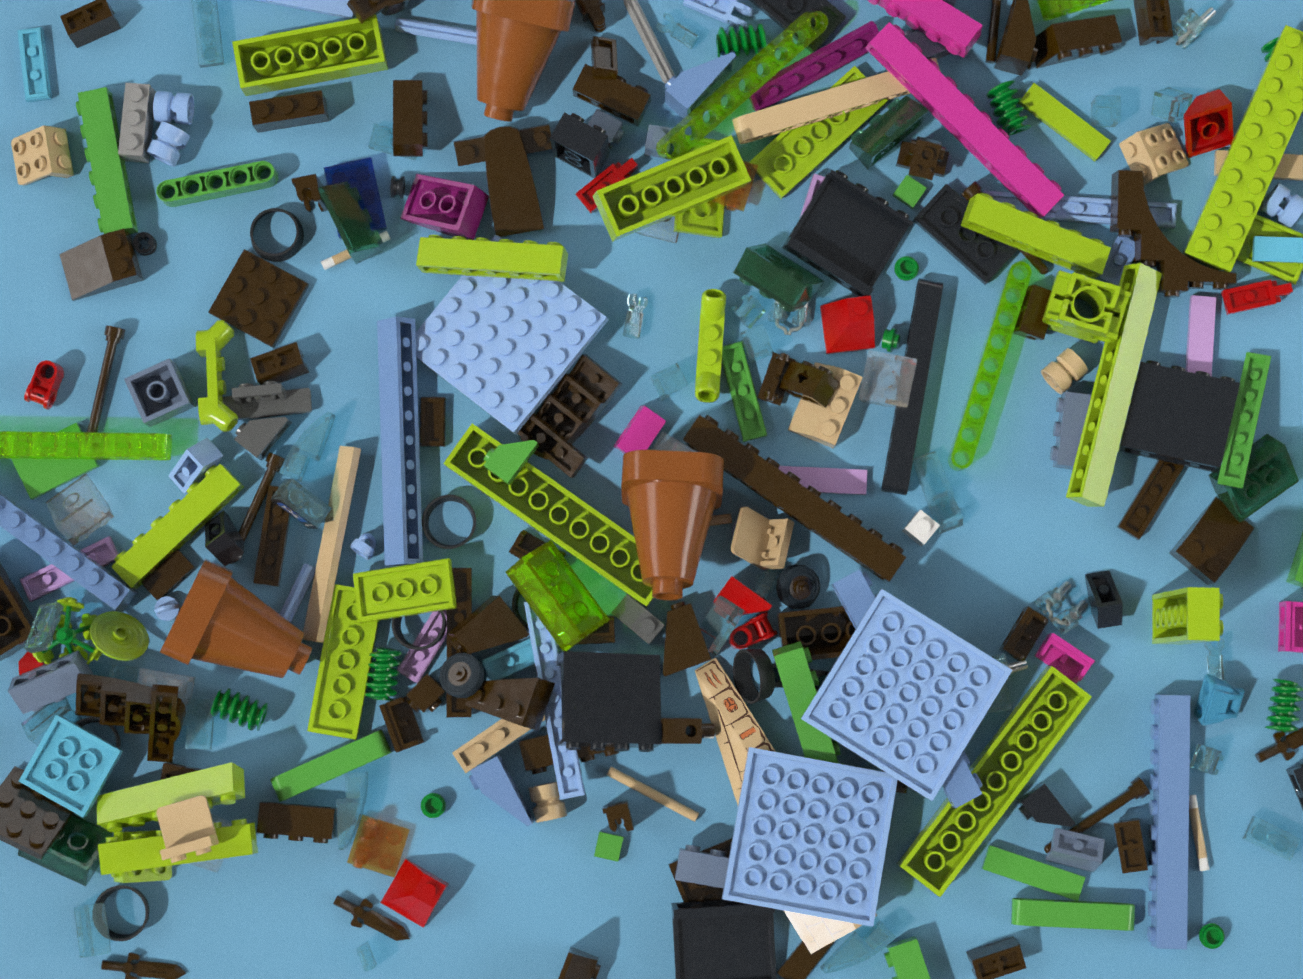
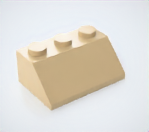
[788,362,863,448]

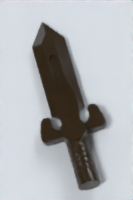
[1255,728,1303,763]
[333,895,410,941]
[101,952,187,979]

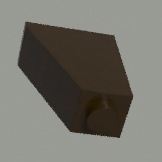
[448,595,530,654]
[663,601,711,677]

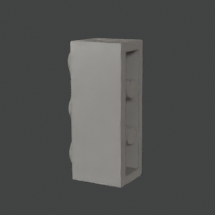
[118,83,156,163]

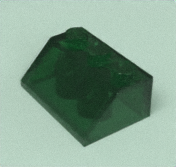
[849,96,928,170]
[317,181,383,264]
[733,243,825,312]
[1208,434,1299,522]
[18,815,113,886]

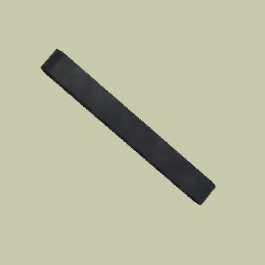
[881,278,943,495]

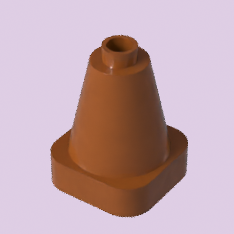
[471,0,575,122]
[621,450,724,600]
[160,558,312,678]

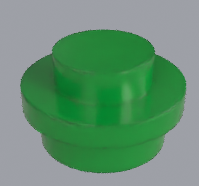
[894,256,919,281]
[882,328,900,353]
[421,793,446,818]
[1199,923,1225,949]

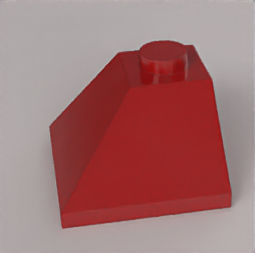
[1183,89,1234,158]
[820,295,875,354]
[713,576,772,617]
[380,859,449,928]

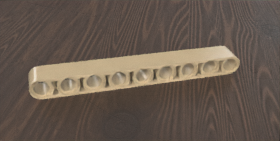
[732,58,941,144]

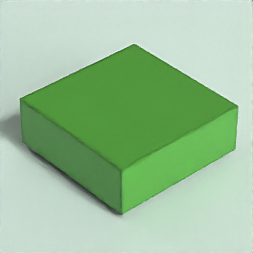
[892,175,927,209]
[594,831,624,862]

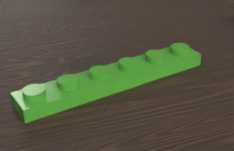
[1217,352,1271,489]

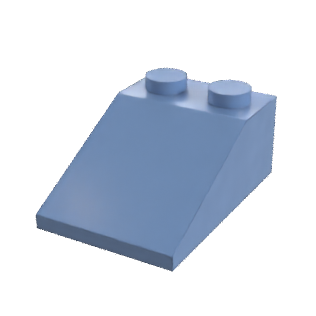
[665,52,736,122]
[469,755,535,826]

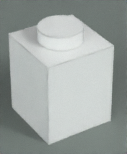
[902,510,940,546]

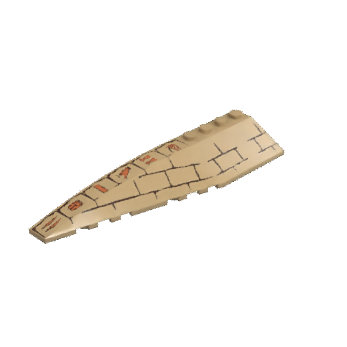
[695,658,877,954]

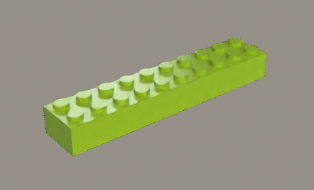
[1183,25,1303,272]
[443,423,654,607]
[897,666,1092,897]

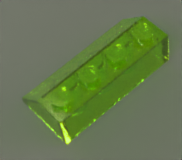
[505,540,610,651]

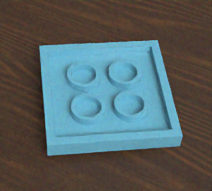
[19,715,123,818]

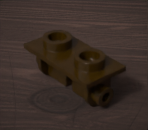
[757,352,796,406]

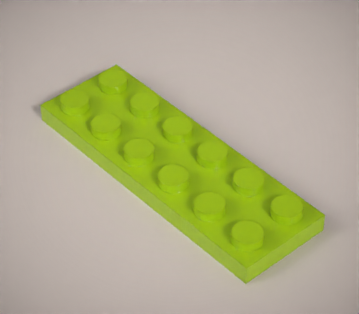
[748,66,888,199]
[307,584,379,740]

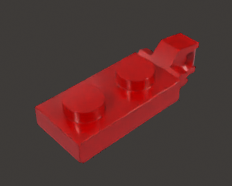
[575,158,638,214]
[1221,280,1293,315]

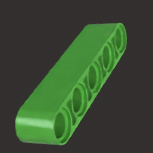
[156,161,278,207]
[270,730,392,802]
[1011,898,1135,931]

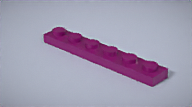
[746,21,879,111]

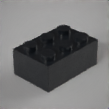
[550,112,610,178]

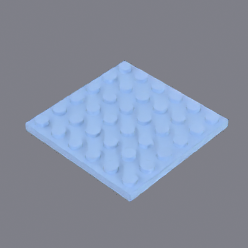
[416,235,608,435]
[801,589,1012,801]
[722,747,897,927]

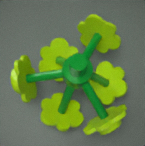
[31,597,103,665]

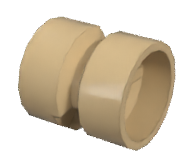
[1041,348,1088,394]
[529,782,567,823]

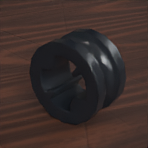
[390,176,405,198]
[133,232,157,256]

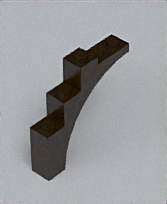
[1110,170,1237,298]

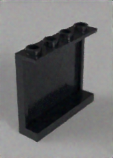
[782,170,914,297]
[1120,360,1240,473]
[557,651,662,752]
[671,899,777,979]

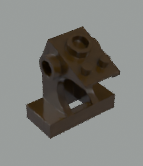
[896,136,949,181]

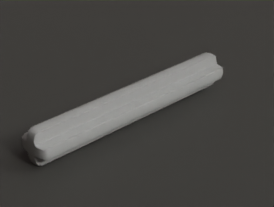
[624,0,675,83]

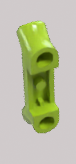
[695,289,726,403]
[196,320,238,432]

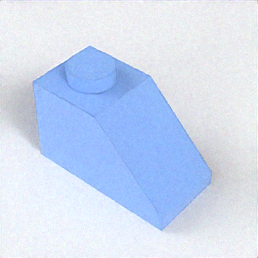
[169,438,223,494]

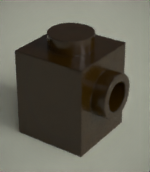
[406,674,446,713]

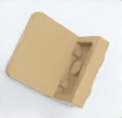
[1119,123,1188,186]
[11,125,74,186]
[731,506,794,569]
[156,795,219,863]

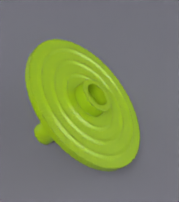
[90,611,149,661]

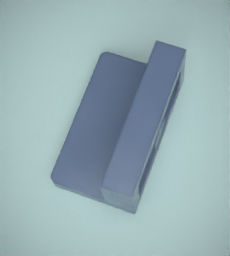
[1046,828,1105,872]

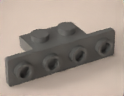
[223,381,312,420]

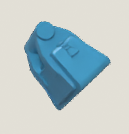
[1194,674,1245,726]

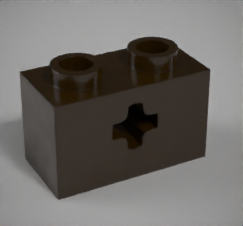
[779,360,839,408]

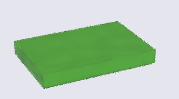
[10,423,99,500]

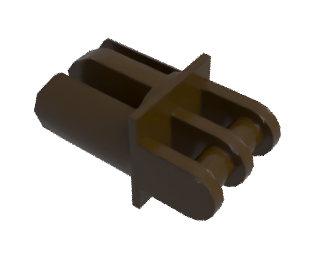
[575,0,606,33]

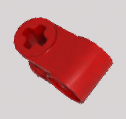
[24,360,64,410]
[728,612,778,650]

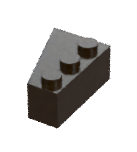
[1034,15,1122,69]
[465,678,555,731]

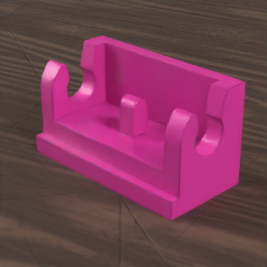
[613,406,666,454]
[1278,601,1303,653]
[1034,633,1095,684]

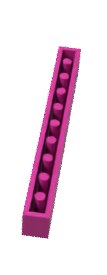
[865,22,1064,218]

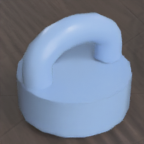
[350,533,376,560]
[154,596,181,621]

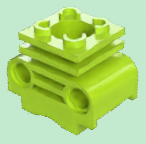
[1042,270,1131,344]

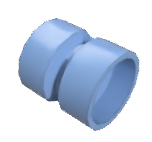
[153,91,194,125]
[146,121,190,167]
[1261,183,1303,228]

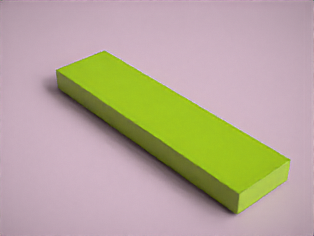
[1018,83,1111,162]

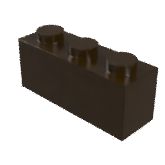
[572,64,651,126]
[393,80,428,157]
[249,90,329,133]
[257,801,338,843]

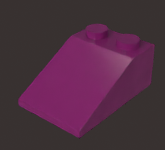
[400,174,489,240]

